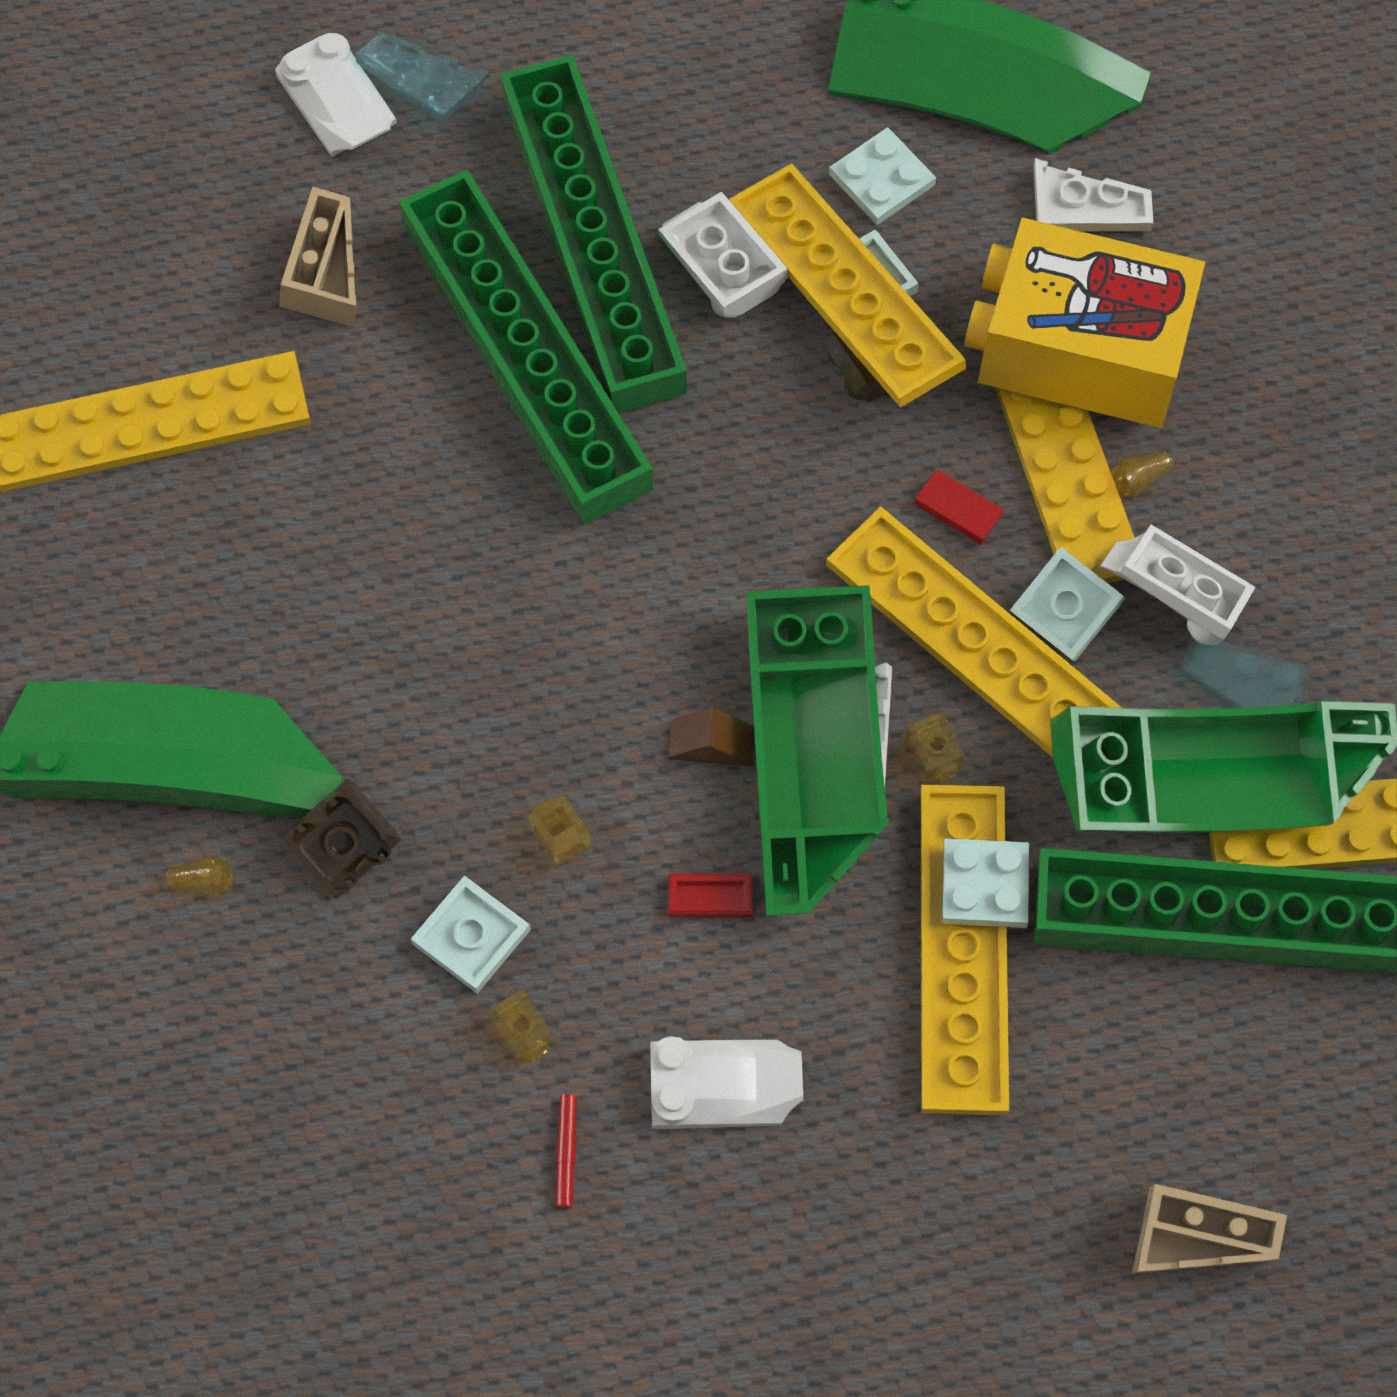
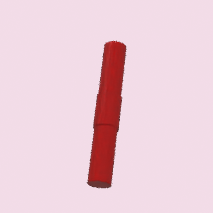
[555,1094,577,1209]

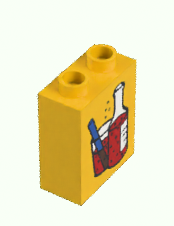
[964,217,1205,428]

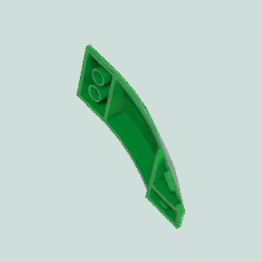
[828,0,1151,155]
[746,585,888,916]

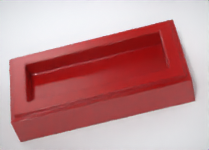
[914,470,1004,545]
[668,874,752,918]

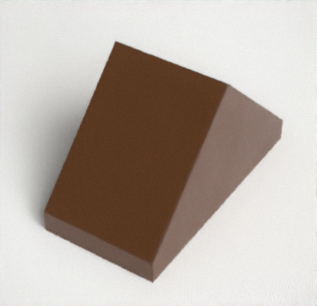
[668,707,753,766]

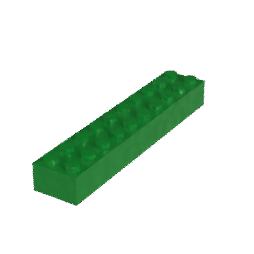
[500,54,687,413]
[399,169,653,525]
[1032,848,1397,974]

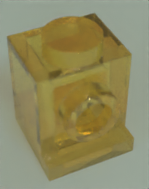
[904,711,965,782]
[528,794,592,869]
[487,988,553,1063]

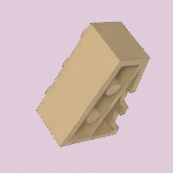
[279,187,356,327]
[1132,1184,1287,1274]

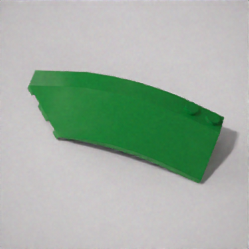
[0,681,344,818]
[1050,701,1397,833]

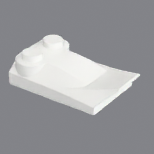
[275,33,397,157]
[658,192,788,318]
[1100,525,1255,645]
[650,1036,803,1129]

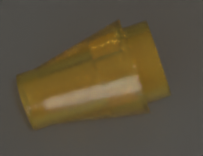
[1111,450,1173,496]
[166,855,232,897]

